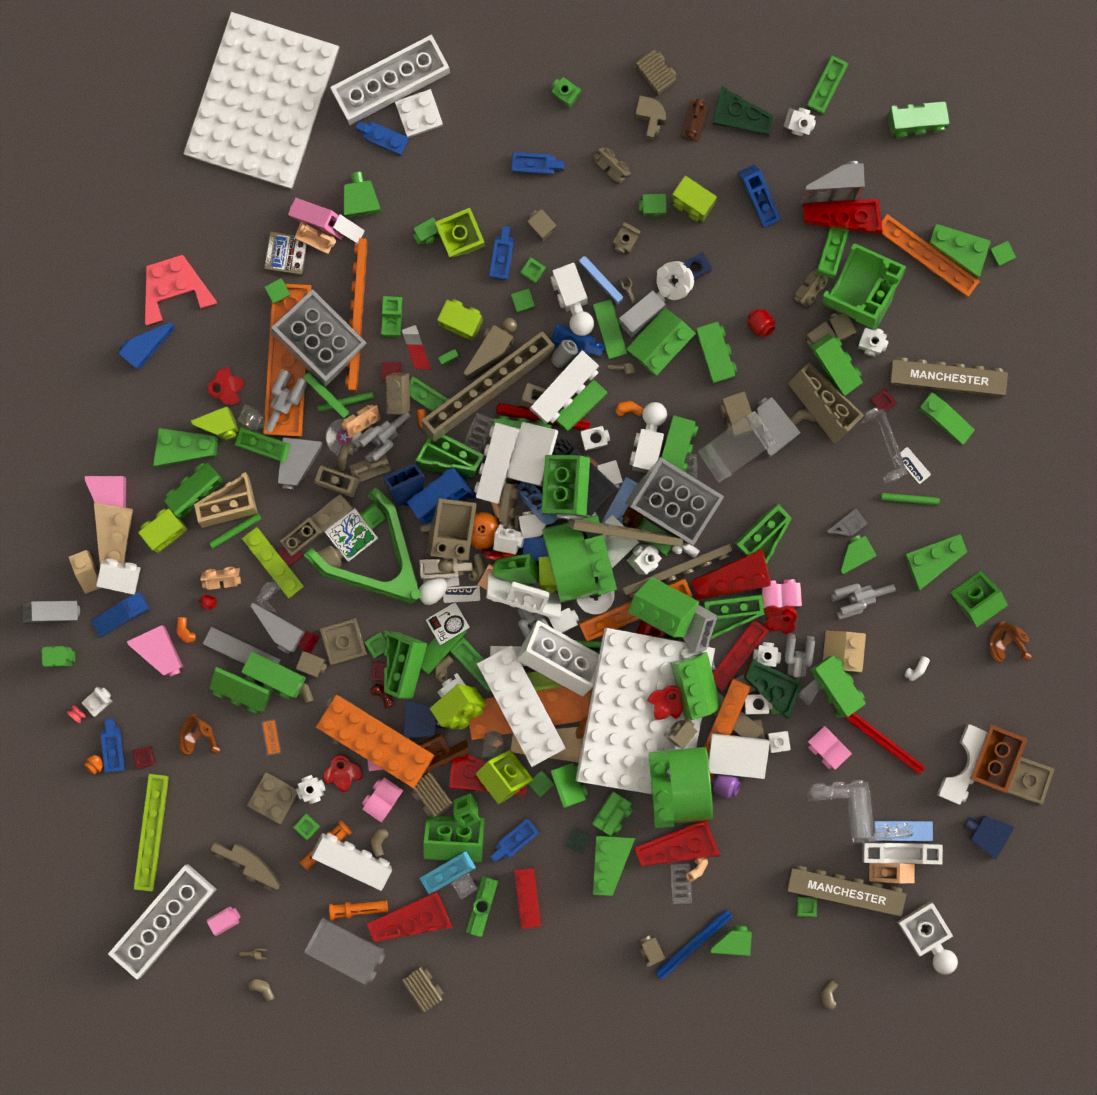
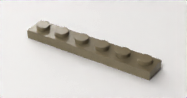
[623,544,732,598]

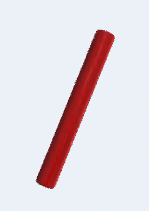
[496,403,590,431]
[844,713,925,774]

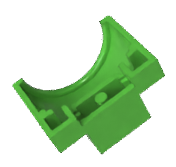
[822,244,906,329]
[542,515,617,603]
[648,747,713,828]

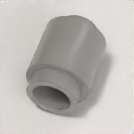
[551,340,578,368]

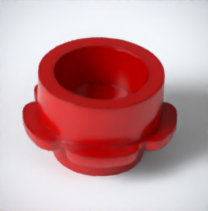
[198,594,217,610]

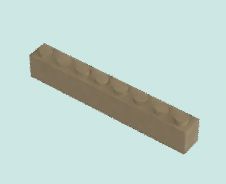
[422,331,554,442]

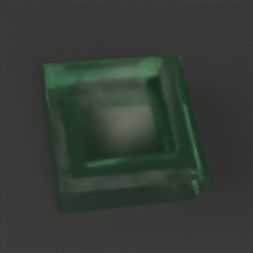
[565,828,591,854]

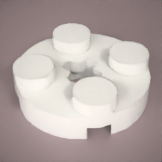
[656,261,694,300]
[577,576,615,615]

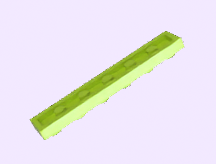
[134,774,169,892]

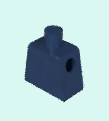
[383,463,424,506]
[403,701,447,738]
[964,815,1014,859]

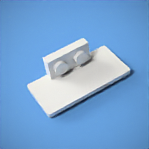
[486,573,561,619]

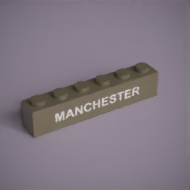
[889,357,1008,397]
[786,865,906,917]

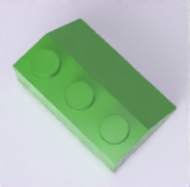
[626,308,696,375]
[541,455,590,516]
[164,463,225,519]
[628,577,699,637]
[671,652,721,720]
[209,667,273,714]
[424,815,484,862]

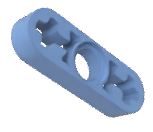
[517,482,557,524]

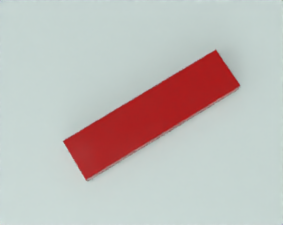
[713,619,769,692]

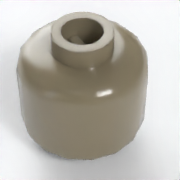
[317,545,343,568]

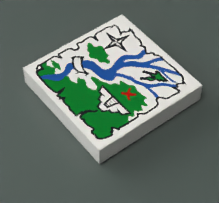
[325,508,378,562]

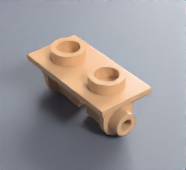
[294,221,336,254]
[341,405,380,438]
[200,567,241,590]

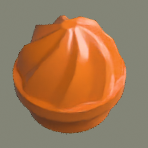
[84,755,104,775]

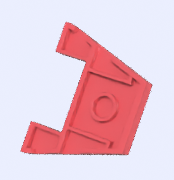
[145,255,217,326]

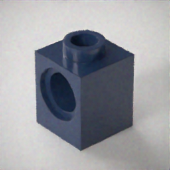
[683,252,712,281]

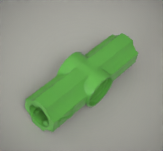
[466,876,498,937]

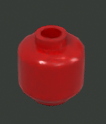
[747,309,775,337]

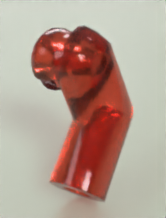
[370,684,394,708]

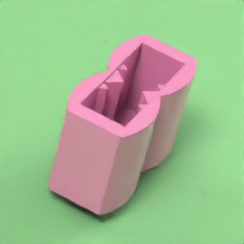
[761,579,802,608]
[808,726,852,770]
[362,777,404,823]
[207,907,241,936]

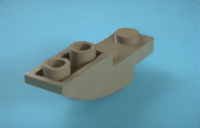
[280,494,353,556]
[211,842,281,891]

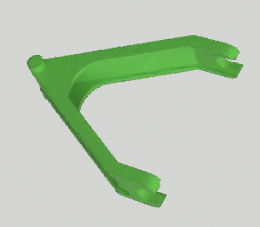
[304,487,420,604]

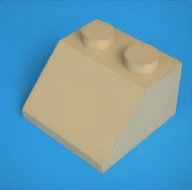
[823,631,866,673]

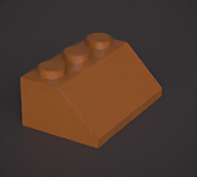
[970,725,1027,793]

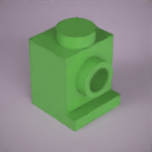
[551,77,581,109]
[413,217,441,245]
[453,793,480,828]

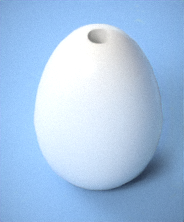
[418,578,447,605]

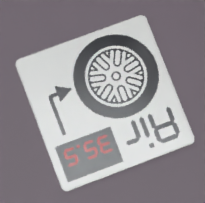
[426,603,469,645]

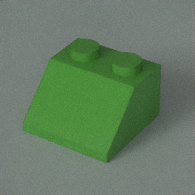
[950,571,1008,627]
[551,763,588,808]
[709,925,752,956]

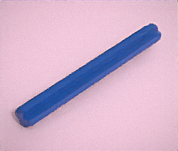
[655,910,732,980]

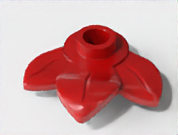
[207,367,245,405]
[482,549,518,560]
[764,605,797,635]
[647,685,683,720]
[324,754,362,792]

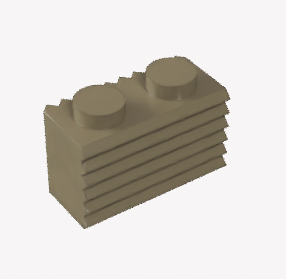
[635,49,677,96]
[385,373,410,414]
[314,466,360,498]
[411,772,453,818]
[401,966,444,1013]

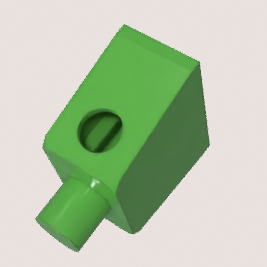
[344,172,381,219]

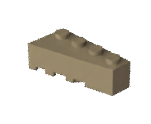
[788,363,864,445]

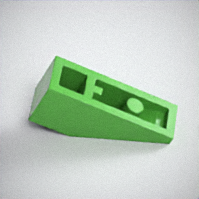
[918,392,975,445]

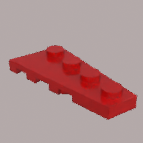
[802,199,883,235]
[692,548,771,600]
[449,754,527,797]
[634,821,721,867]
[367,892,453,942]

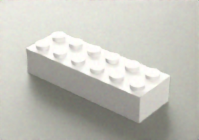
[331,35,450,125]
[477,646,566,767]
[108,864,217,980]

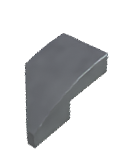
[827,509,868,536]

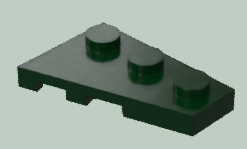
[713,86,773,136]
[743,660,803,718]

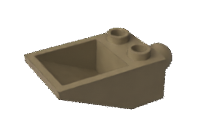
[463,318,517,380]
[426,498,477,574]

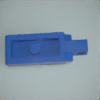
[356,121,409,156]
[511,152,565,175]
[489,226,514,280]
[551,323,605,356]
[101,718,125,773]
[490,818,540,862]

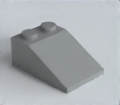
[251,603,305,654]

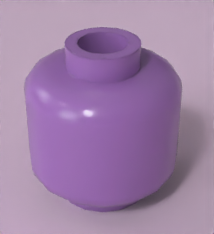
[711,774,741,798]

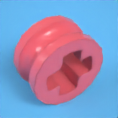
[67,705,86,723]

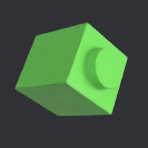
[639,194,666,217]

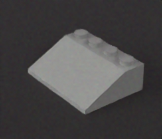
[800,161,865,205]
[271,289,367,387]
[625,457,724,546]

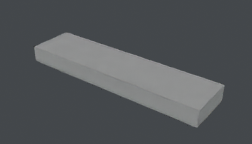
[203,627,281,664]

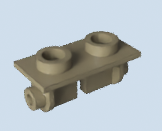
[593,147,631,184]
[794,269,828,309]
[349,454,392,482]

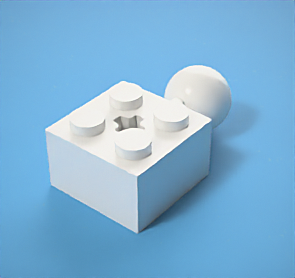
[550,263,594,336]
[629,402,667,473]
[897,901,958,975]

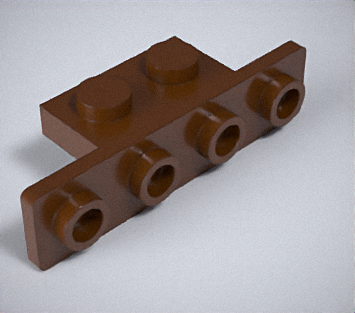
[399,733,469,784]

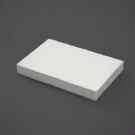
[506,422,558,487]
[708,734,770,779]

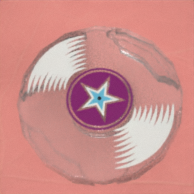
[325,418,363,456]

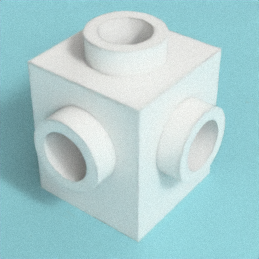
[784,107,815,136]
[857,328,889,357]
[626,544,662,575]
[753,642,781,668]
[296,775,326,804]

